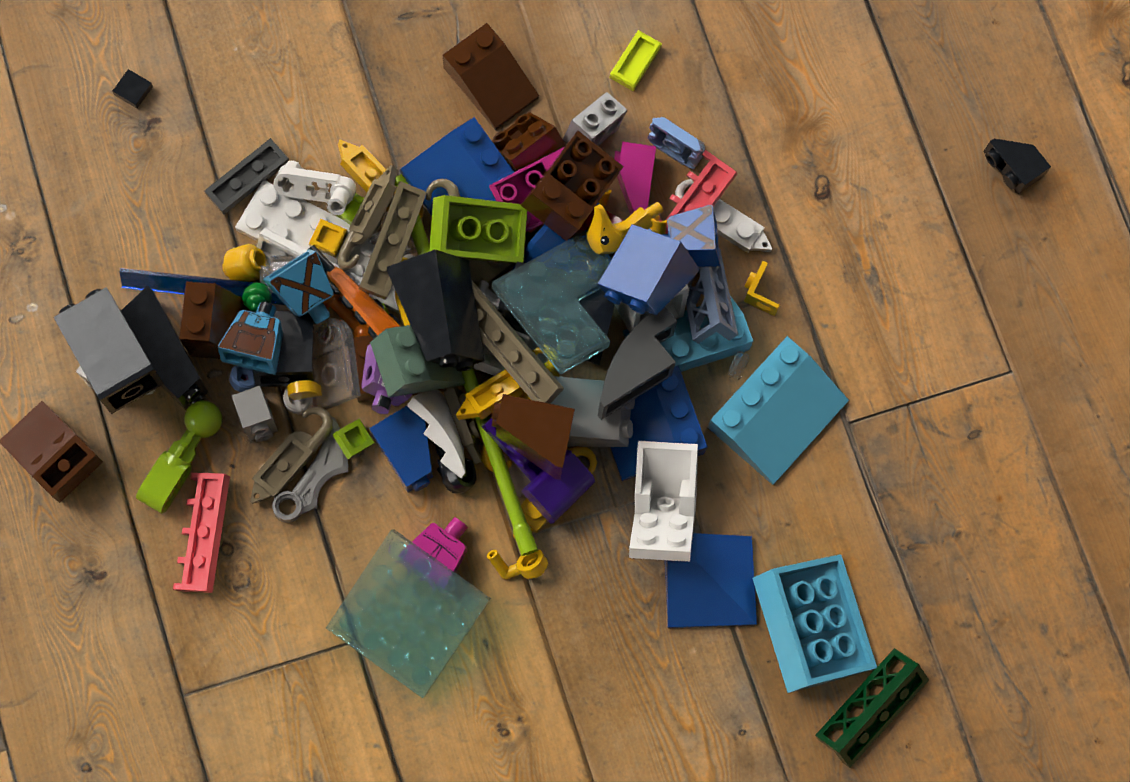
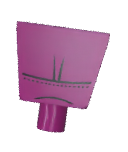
[398,517,468,593]

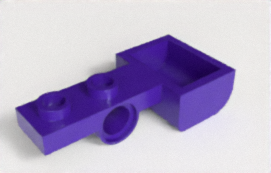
[481,417,595,524]

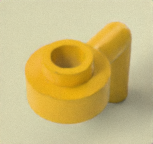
[487,549,548,580]

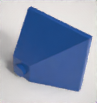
[664,533,757,628]

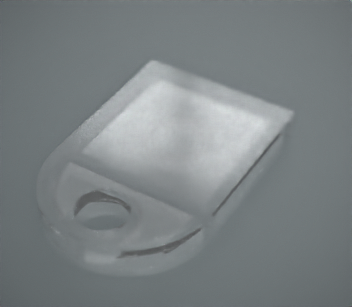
[312,318,361,410]

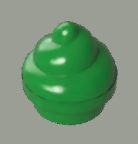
[242,283,272,312]

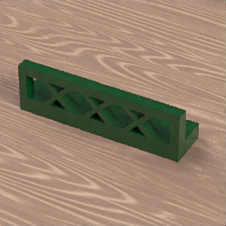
[815,648,929,768]

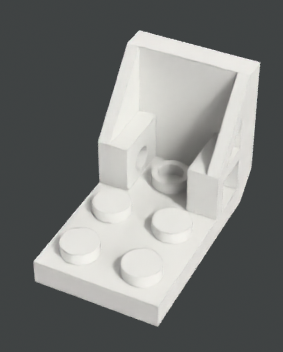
[629,441,698,562]

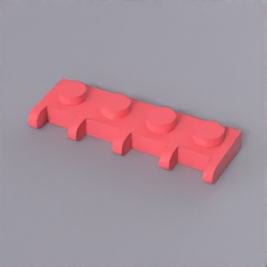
[659,150,737,234]
[173,473,230,593]

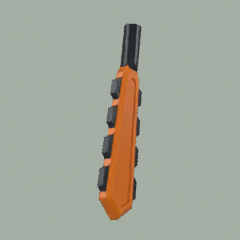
[308,245,400,339]

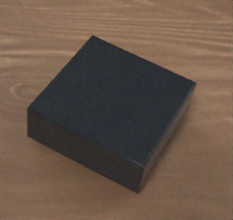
[112,69,153,108]

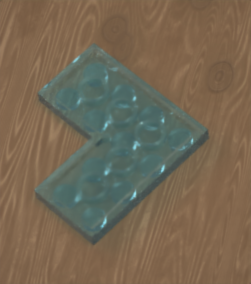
[492,229,612,374]

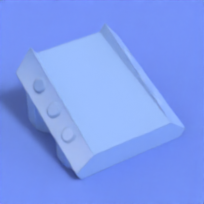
[648,117,705,169]

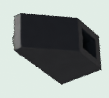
[983,138,1051,194]

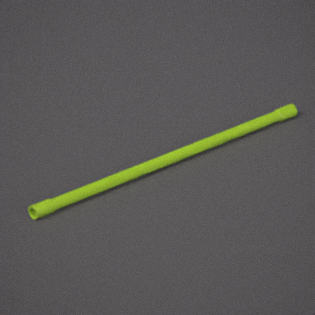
[394,174,538,556]

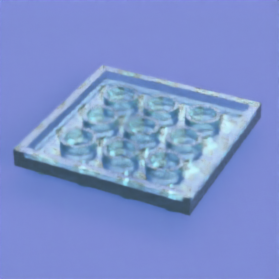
[326,529,491,698]

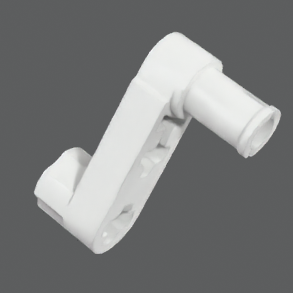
[273,161,357,215]

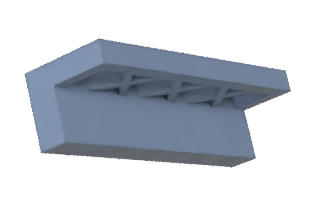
[686,248,738,344]

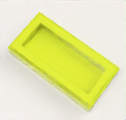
[609,30,662,91]

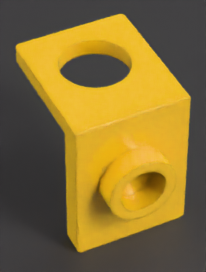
[744,261,780,316]

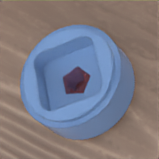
[229,365,256,392]

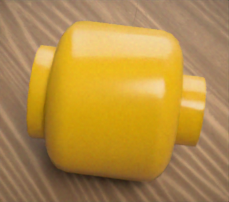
[222,244,267,285]

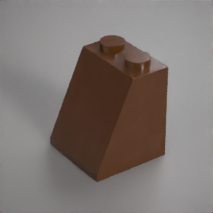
[179,281,252,359]
[491,394,575,480]

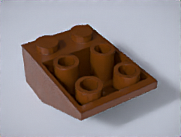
[521,131,624,241]
[0,401,103,503]

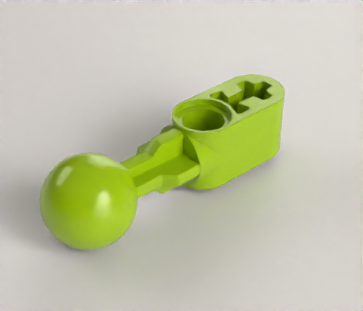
[136,400,222,514]

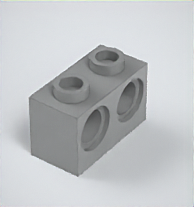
[563,92,627,146]
[231,386,278,442]

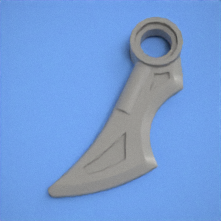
[272,417,348,523]

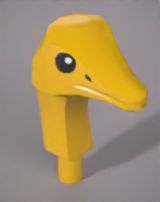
[586,202,664,255]

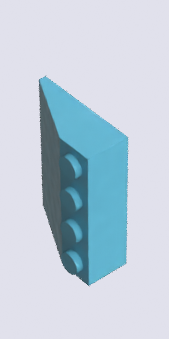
[707,336,849,485]
[752,554,877,693]

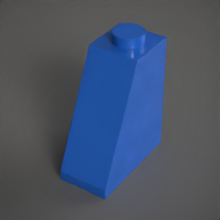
[369,406,433,492]

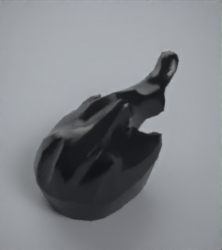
[433,442,477,493]

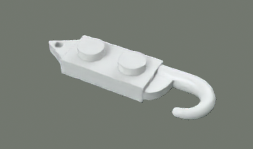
[675,179,772,253]

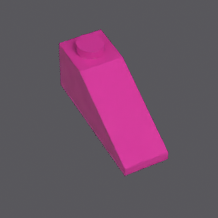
[614,142,656,215]

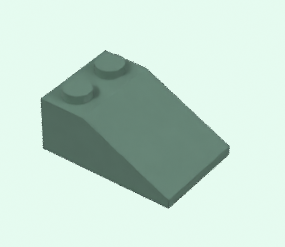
[370,325,465,398]

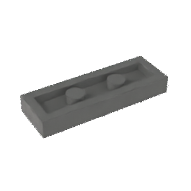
[204,138,289,215]

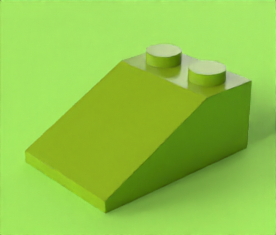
[429,195,527,263]

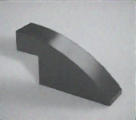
[598,307,677,420]

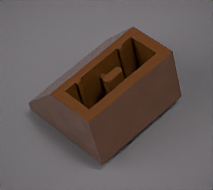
[492,112,566,172]

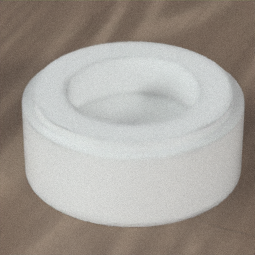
[283,389,313,414]

